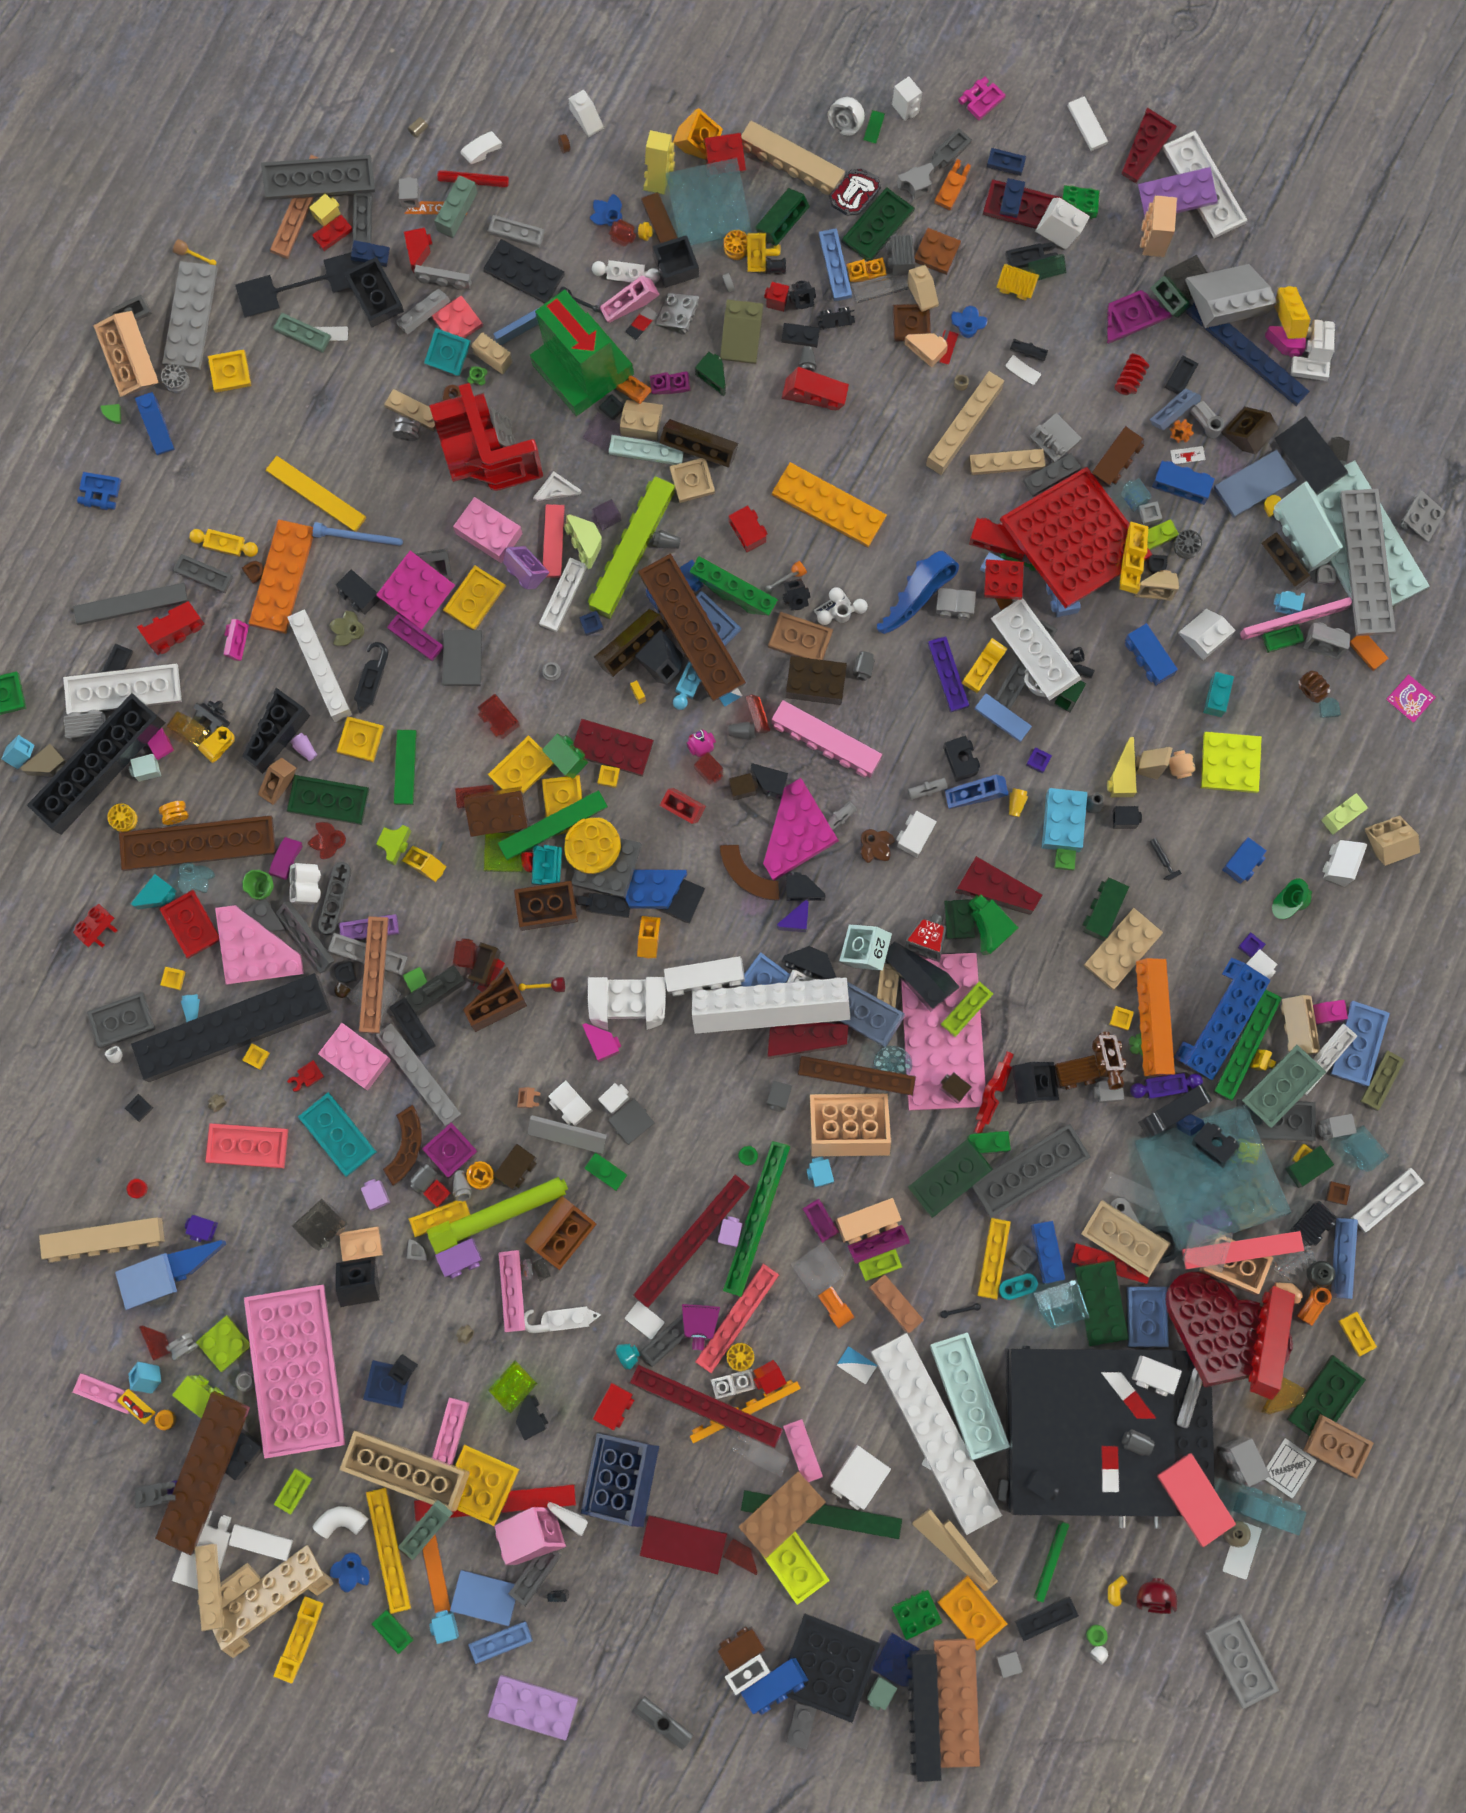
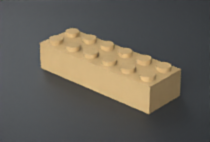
[340,1431,470,1511]

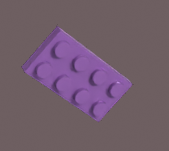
[1138,167,1218,217]

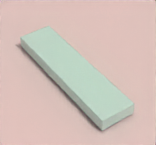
[609,435,684,465]

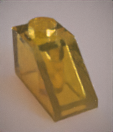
[166,711,209,746]
[1261,1377,1305,1414]

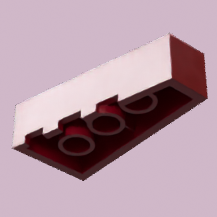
[955,856,1043,915]
[767,1023,848,1059]

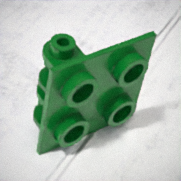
[1063,185,1100,220]
[891,1590,942,1640]

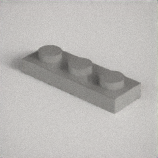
[414,265,472,290]
[396,288,450,334]

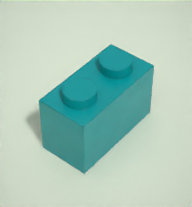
[1203,672,1234,717]

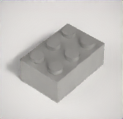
[1218,1436,1271,1487]

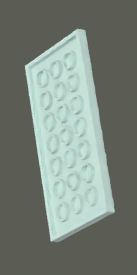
[1310,460,1429,606]

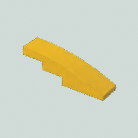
[1119,522,1148,594]

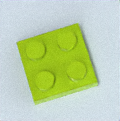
[196,1315,250,1372]

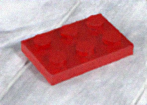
[159,890,220,959]

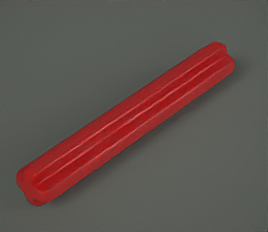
[437,170,509,187]

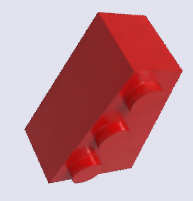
[781,367,849,411]

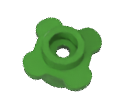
[467,366,488,386]

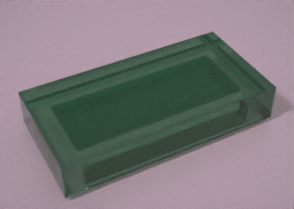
[1028,254,1066,280]

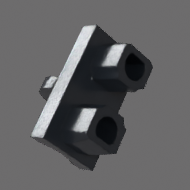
[193,700,231,733]

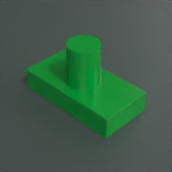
[584,1152,628,1191]

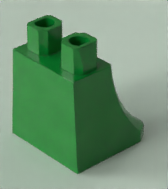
[968,894,1018,955]

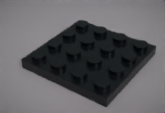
[787,1613,881,1723]

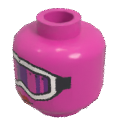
[686,729,716,757]

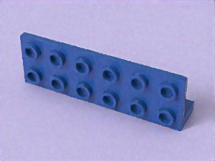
[1174,957,1270,1080]

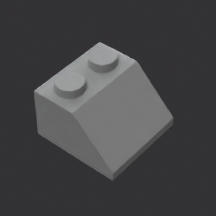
[1303,622,1350,660]

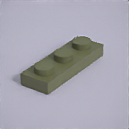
[1360,1050,1405,1111]

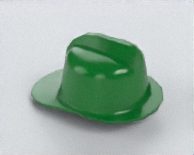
[1272,878,1312,919]

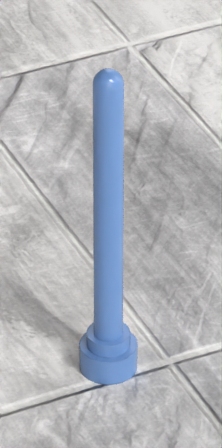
[313,522,403,546]

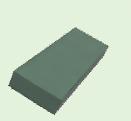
[273,313,331,353]

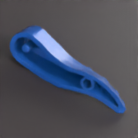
[877,551,959,634]

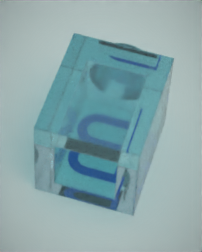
[1121,478,1152,512]

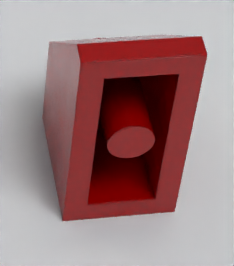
[404,227,433,273]

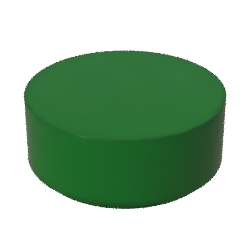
[738,1146,758,1166]

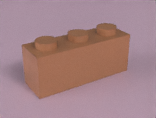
[869,1274,924,1334]

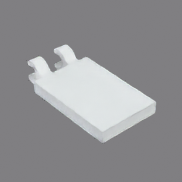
[172,1511,232,1589]

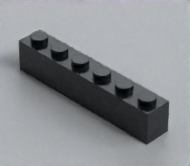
[906,1650,942,1782]

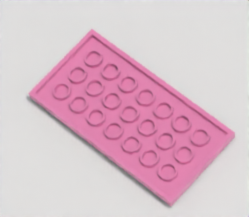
[900,953,986,1111]
[244,1285,346,1459]

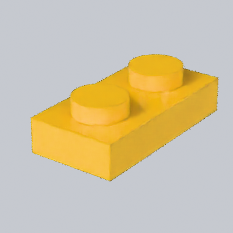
[1338,1311,1377,1357]

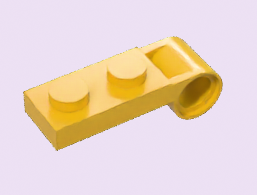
[962,638,1008,693]

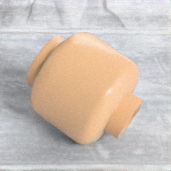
[1169,750,1195,779]

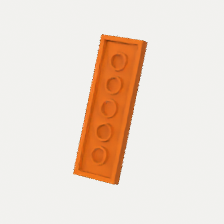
[249,519,313,634]

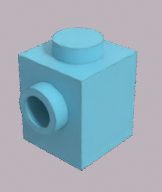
[806,1157,834,1188]
[429,1610,459,1644]

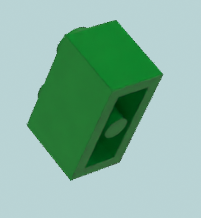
[542,734,588,779]
[967,1131,1011,1155]

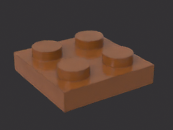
[915,228,961,275]

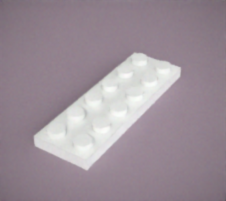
[1162,131,1247,238]
[991,598,1081,701]
[63,664,182,715]

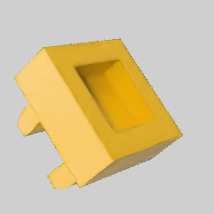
[1250,1049,1276,1071]

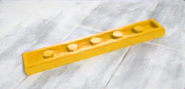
[266,456,367,532]
[366,1487,411,1614]

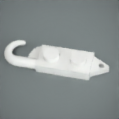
[524,1306,601,1333]

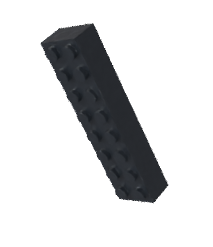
[27,693,166,835]

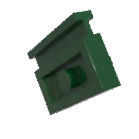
[944,899,975,940]

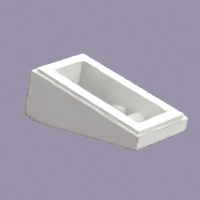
[547,1502,588,1536]

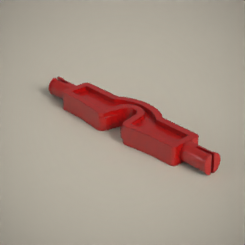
[974,1051,1014,1134]

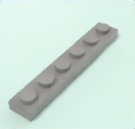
[376,1023,462,1127]

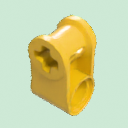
[198,727,235,763]

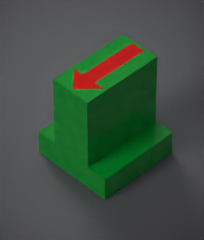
[529,290,634,417]

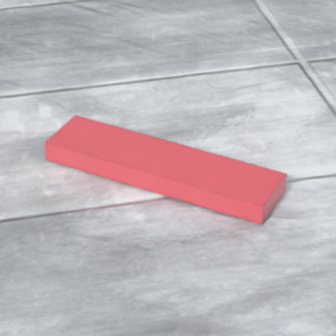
[543,504,565,578]

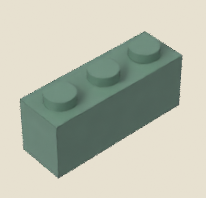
[435,175,477,238]

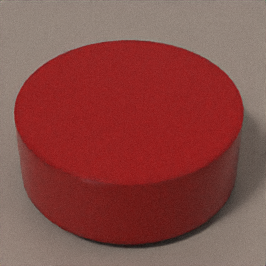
[126,1179,148,1199]

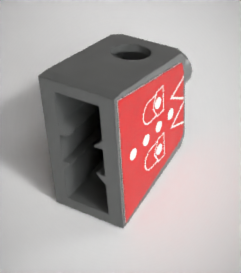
[905,914,947,962]

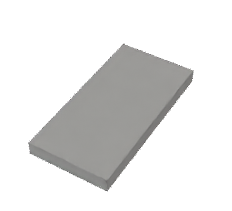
[1204,1614,1279,1709]

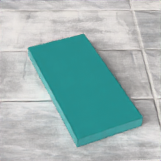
[298,1092,377,1177]

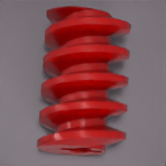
[1114,353,1149,395]

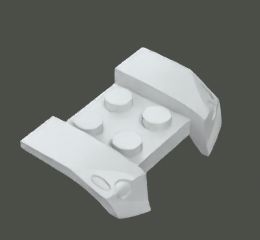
[588,977,665,1030]

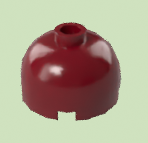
[1136,1578,1177,1614]

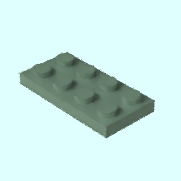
[1242,1045,1326,1128]

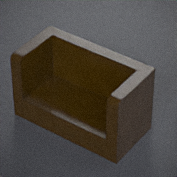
[467,942,501,988]

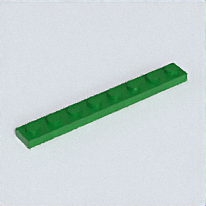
[723,1141,791,1297]

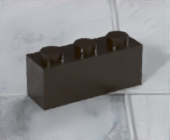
[1261,532,1312,590]

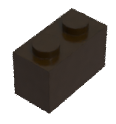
[493,1143,537,1190]

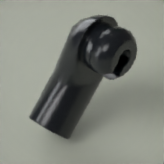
[1073,664,1095,678]

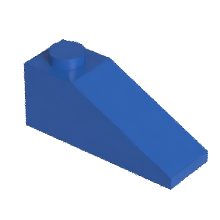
[135,392,175,455]
[945,774,1009,809]
[167,1240,226,1282]

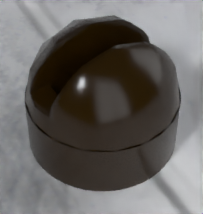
[334,982,351,998]

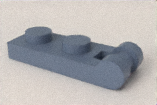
[1150,389,1201,431]

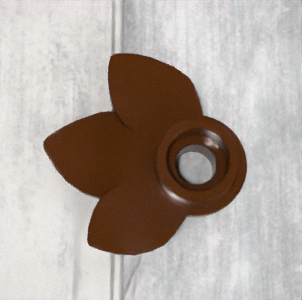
[861,829,895,863]

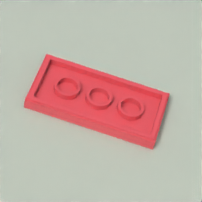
[205,1124,288,1168]
[1157,1453,1236,1547]

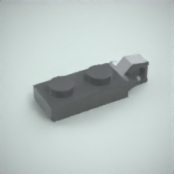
[930,128,972,173]

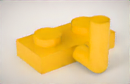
[747,233,781,272]

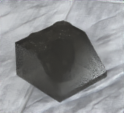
[292,1199,348,1251]

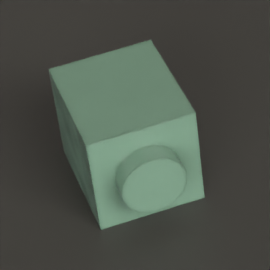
[866,1675,897,1710]

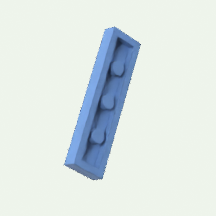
[819,228,852,301]
[1331,1218,1358,1299]

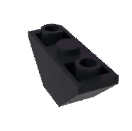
[782,946,837,980]

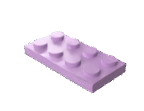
[488,1675,578,1741]

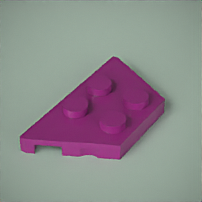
[1107,290,1172,344]

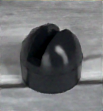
[1069,647,1085,663]

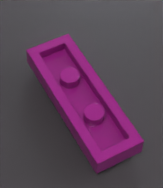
[387,613,444,662]
[848,1225,910,1264]

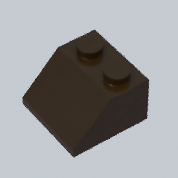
[1221,406,1279,454]

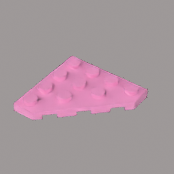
[215,905,304,984]

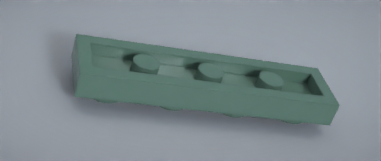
[398,1500,453,1560]

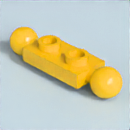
[189,529,258,557]

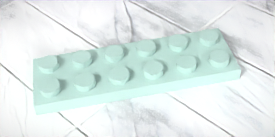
[930,1332,1010,1461]

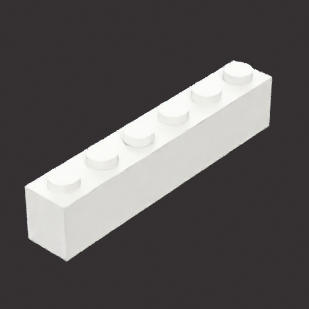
[287,609,352,722]

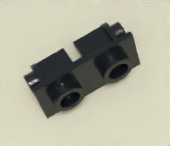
[816,307,855,330]

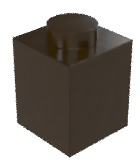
[729,773,758,801]
[940,1072,972,1104]

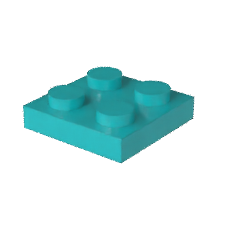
[424,328,471,376]

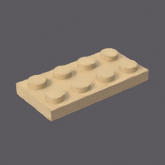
[1084,908,1163,990]
[1082,1200,1170,1277]

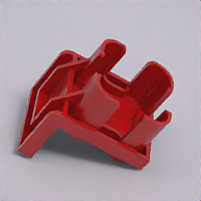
[429,383,543,491]

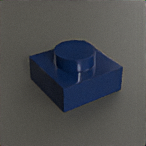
[579,611,604,636]
[1176,1114,1205,1136]

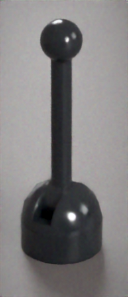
[558,286,600,313]

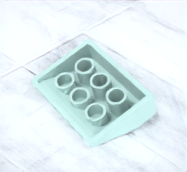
[1273,481,1343,573]

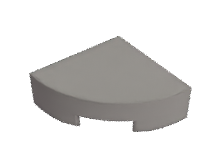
[407,1239,427,1261]

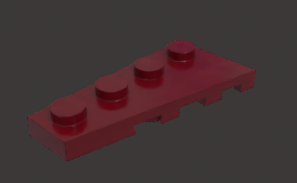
[1121,107,1177,184]

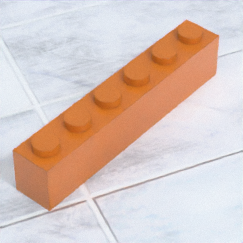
[1136,958,1175,1077]

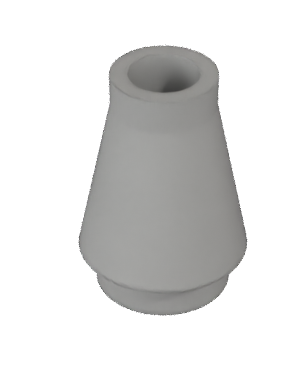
[453,1171,472,1201]

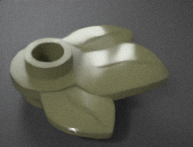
[329,611,364,646]

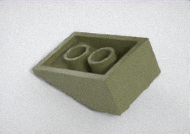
[720,299,763,364]

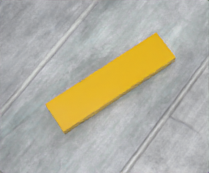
[977,1218,1011,1300]

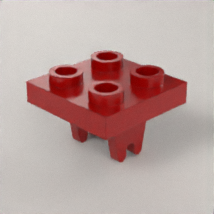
[984,559,1024,600]
[73,904,118,948]

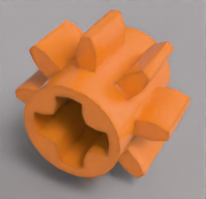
[1170,419,1194,443]

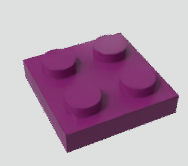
[422,1122,478,1178]

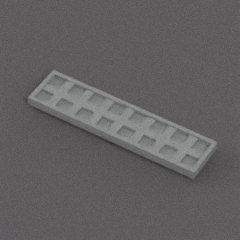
[1339,489,1396,636]

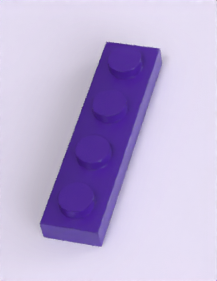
[928,636,969,713]

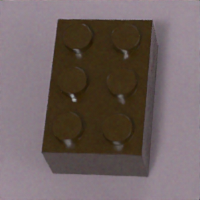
[785,656,847,705]

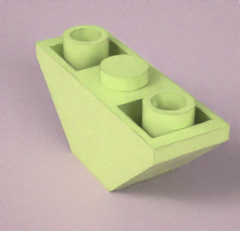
[564,514,602,569]

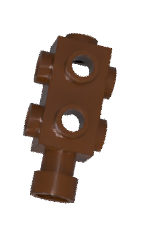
[1092,1032,1126,1090]

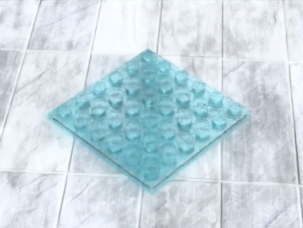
[1135,1104,1291,1251]

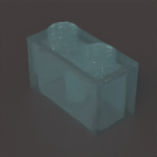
[1341,1125,1389,1172]

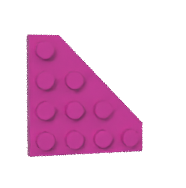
[763,778,839,881]

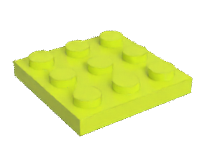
[1201,732,1262,793]

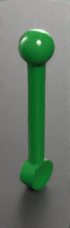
[999,553,1036,571]

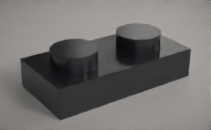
[781,323,820,348]

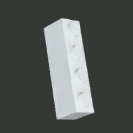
[664,956,745,996]

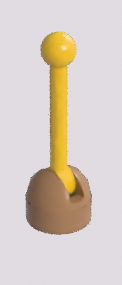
[173,239,216,265]

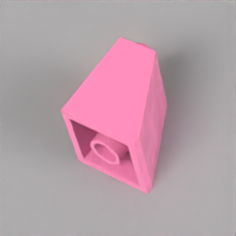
[494,1507,566,1565]

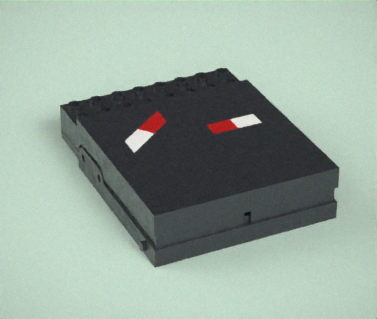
[1005,1346,1215,1529]

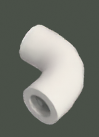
[312,1506,369,1539]

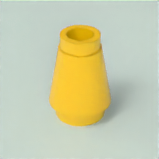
[1008,788,1028,817]

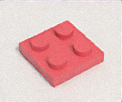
[432,295,483,338]

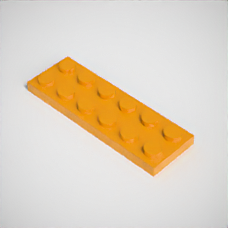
[772,462,887,548]

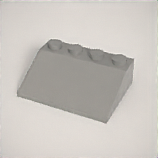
[1185,264,1277,328]

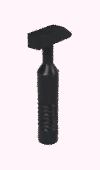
[1149,838,1182,881]

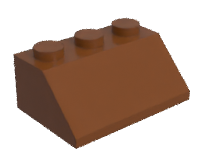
[525,1196,597,1270]

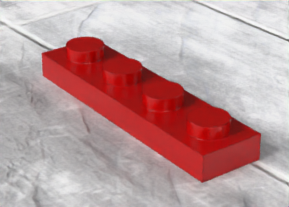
[1070,1243,1149,1284]

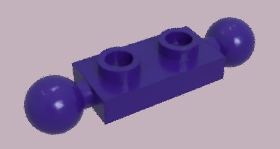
[1130,1073,1203,1099]

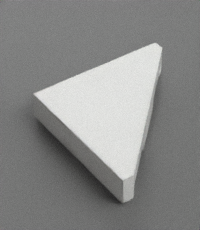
[533,471,582,501]

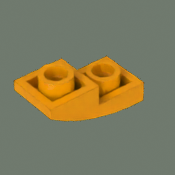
[847,257,888,282]

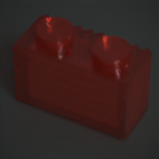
[477,694,520,740]

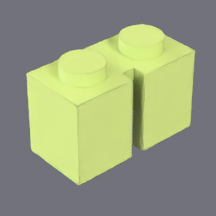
[1321,793,1368,835]

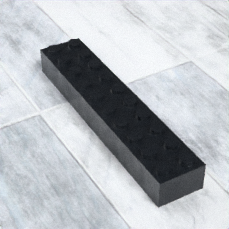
[131,973,332,1082]

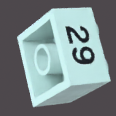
[840,925,892,971]

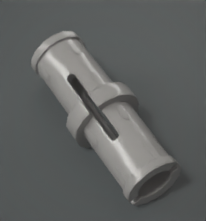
[908,777,948,800]
[827,801,857,830]

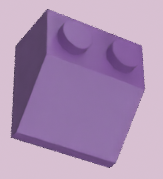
[503,546,550,589]

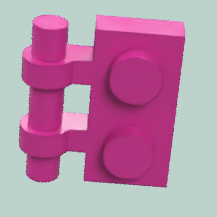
[958,76,1006,121]

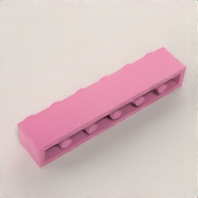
[771,700,882,778]

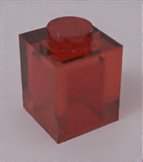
[694,752,723,785]
[453,938,477,969]

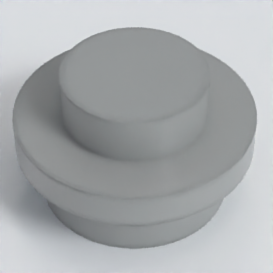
[542,662,561,681]
[235,1371,255,1392]

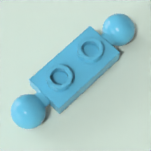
[673,662,701,710]

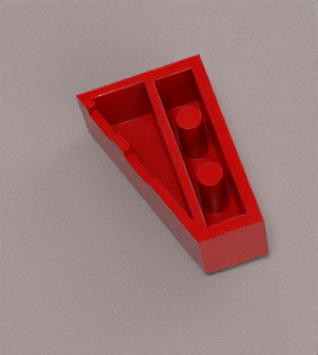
[137,601,205,655]

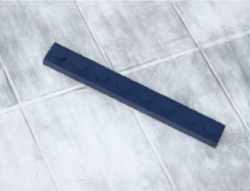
[1186,302,1310,406]

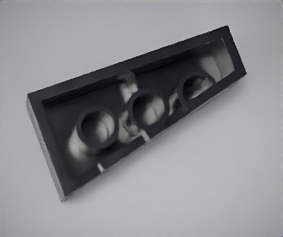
[242,688,310,774]

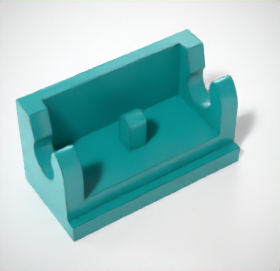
[532,845,562,886]

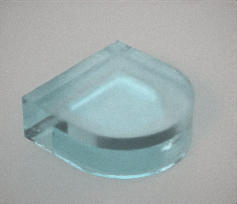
[1319,698,1341,718]

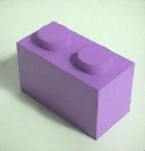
[435,1238,483,1279]

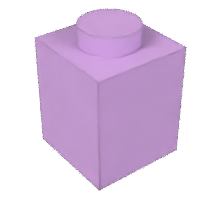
[361,1179,390,1211]
[718,1216,742,1247]

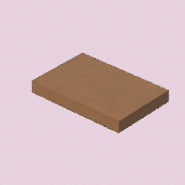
[768,612,833,660]
[1303,1415,1374,1479]

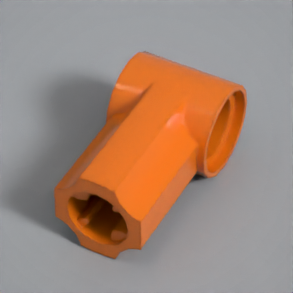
[818,1286,855,1329]
[1297,1287,1332,1326]

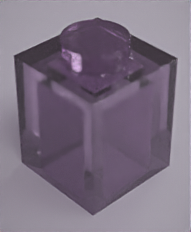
[591,499,621,531]

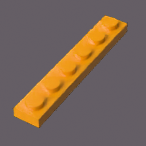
[690,1379,801,1443]

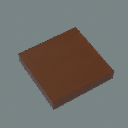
[893,304,931,342]

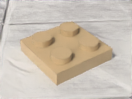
[669,458,715,503]

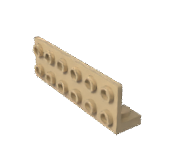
[212,1545,334,1658]

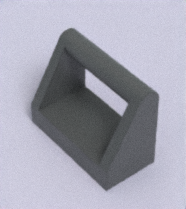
[415,548,452,581]

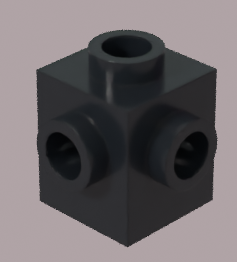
[789,280,816,309]
[782,578,811,611]

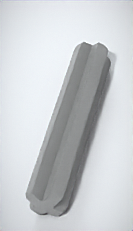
[1177,1368,1202,1428]

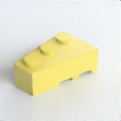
[643,130,675,195]

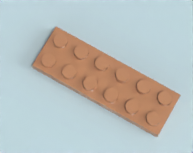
[934,1639,980,1768]

